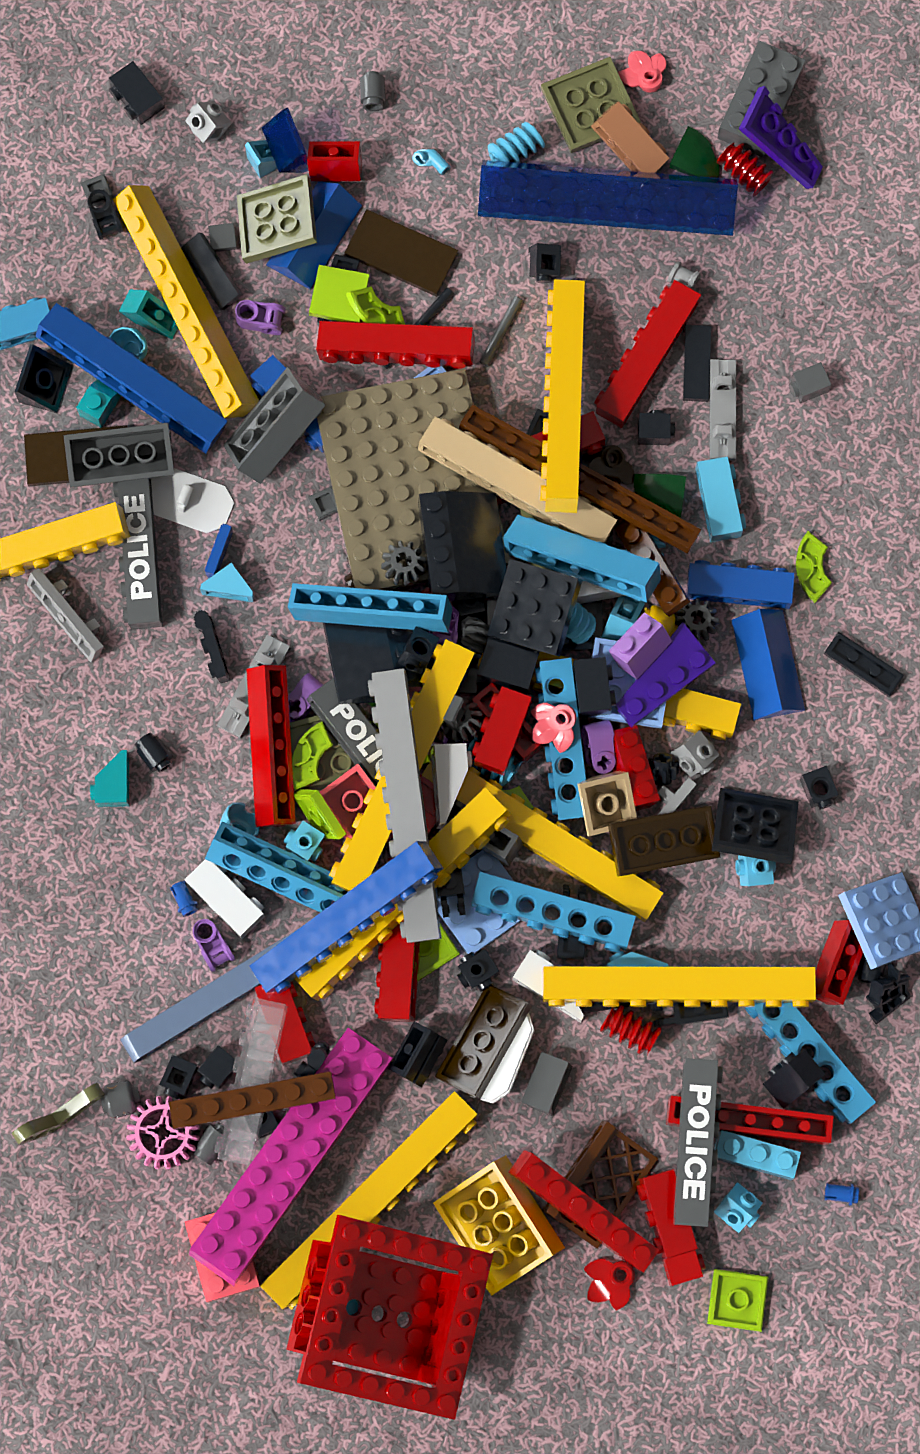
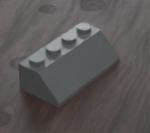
[223,367,325,484]
[64,423,174,488]

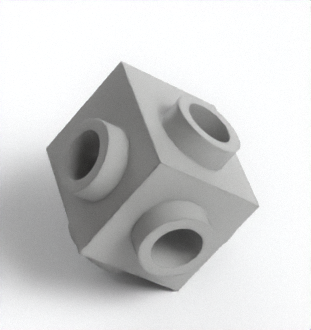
[185,100,231,143]
[671,730,719,777]

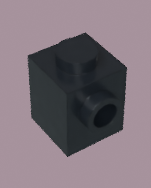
[638,410,675,446]

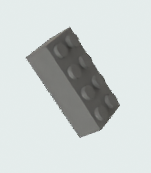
[717,41,806,158]

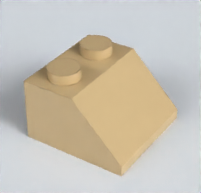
[577,771,637,836]

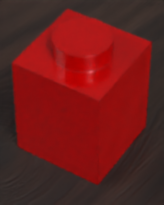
[662,1250,706,1286]

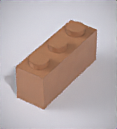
[591,101,670,182]

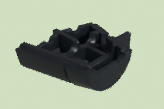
[866,963,910,1024]

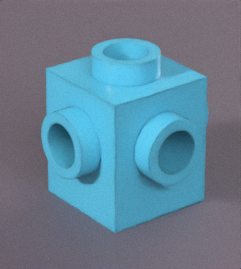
[283,821,325,863]
[735,855,776,886]
[714,1182,763,1233]

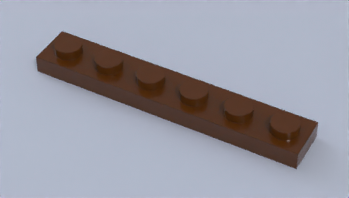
[602,480,691,617]
[169,1071,336,1130]

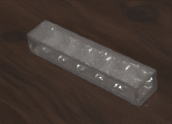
[215,998,288,1166]

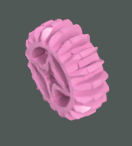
[127,1096,200,1170]

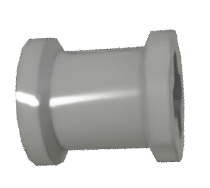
[667,261,700,289]

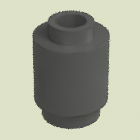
[360,71,386,111]
[194,1123,232,1165]

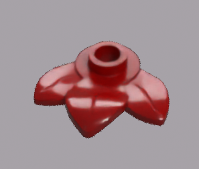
[584,1259,635,1311]

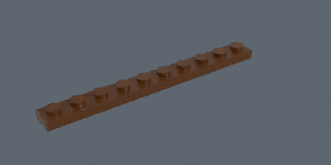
[459,404,701,554]

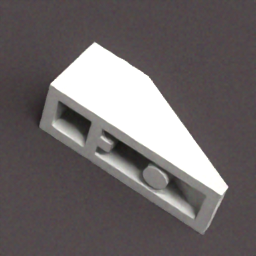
[431,743,472,829]
[512,950,584,1023]

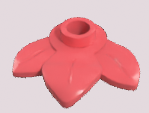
[618,51,666,93]
[531,702,577,753]

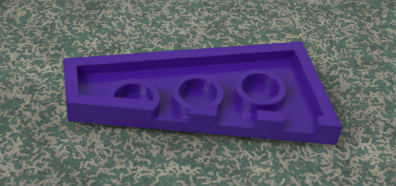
[739,86,823,189]
[615,622,715,728]

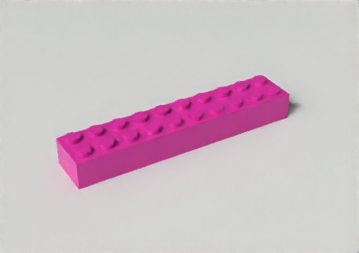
[189,1028,393,1286]

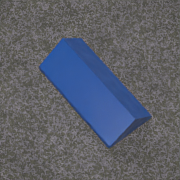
[266,181,362,290]
[731,609,805,721]

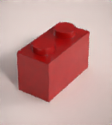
[307,141,362,181]

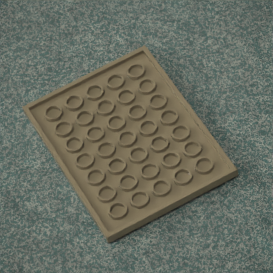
[317,368,510,590]

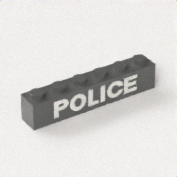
[113,478,163,630]
[307,678,383,787]
[673,1058,723,1227]

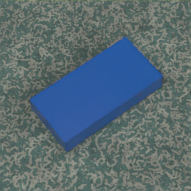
[205,524,233,578]

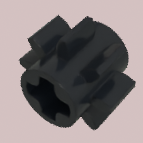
[648,753,679,786]

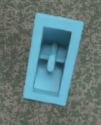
[245,138,294,178]
[200,563,254,602]

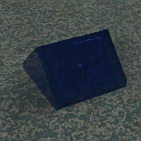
[262,107,309,173]

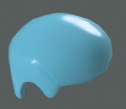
[109,327,148,361]
[220,802,260,837]

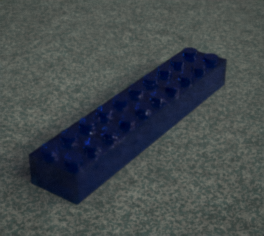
[478,160,738,236]

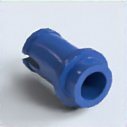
[170,881,198,917]
[824,1183,859,1206]

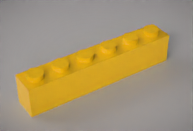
[0,502,130,581]

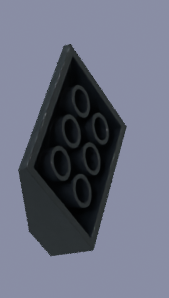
[418,491,507,602]
[323,623,423,704]

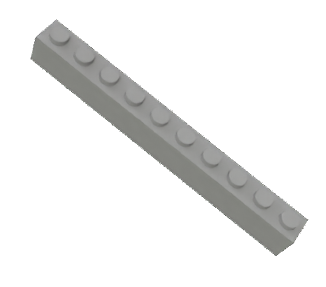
[368,669,442,943]

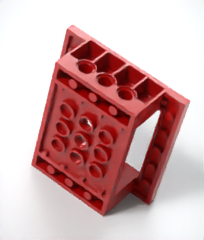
[286,1215,493,1420]

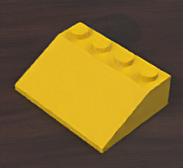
[433,1155,565,1296]

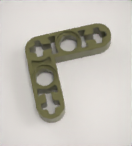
[12,1083,105,1145]

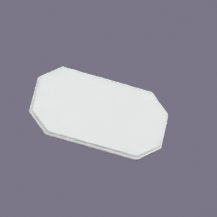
[151,468,234,533]
[470,1013,535,1103]

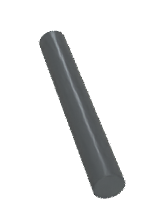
[479,296,523,367]

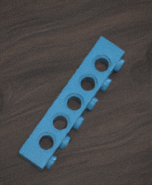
[535,658,586,820]
[205,821,348,913]
[471,872,636,953]
[744,1003,876,1125]

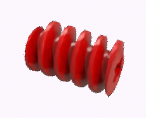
[717,143,774,197]
[600,1005,662,1055]

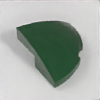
[669,126,720,190]
[633,473,686,518]

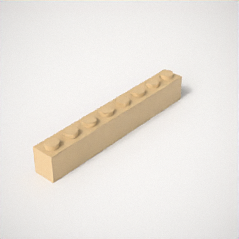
[418,416,617,543]

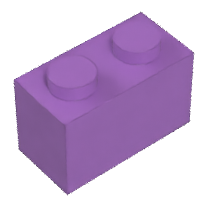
[609,612,672,679]

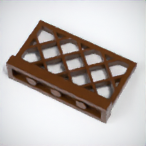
[541,1121,658,1249]

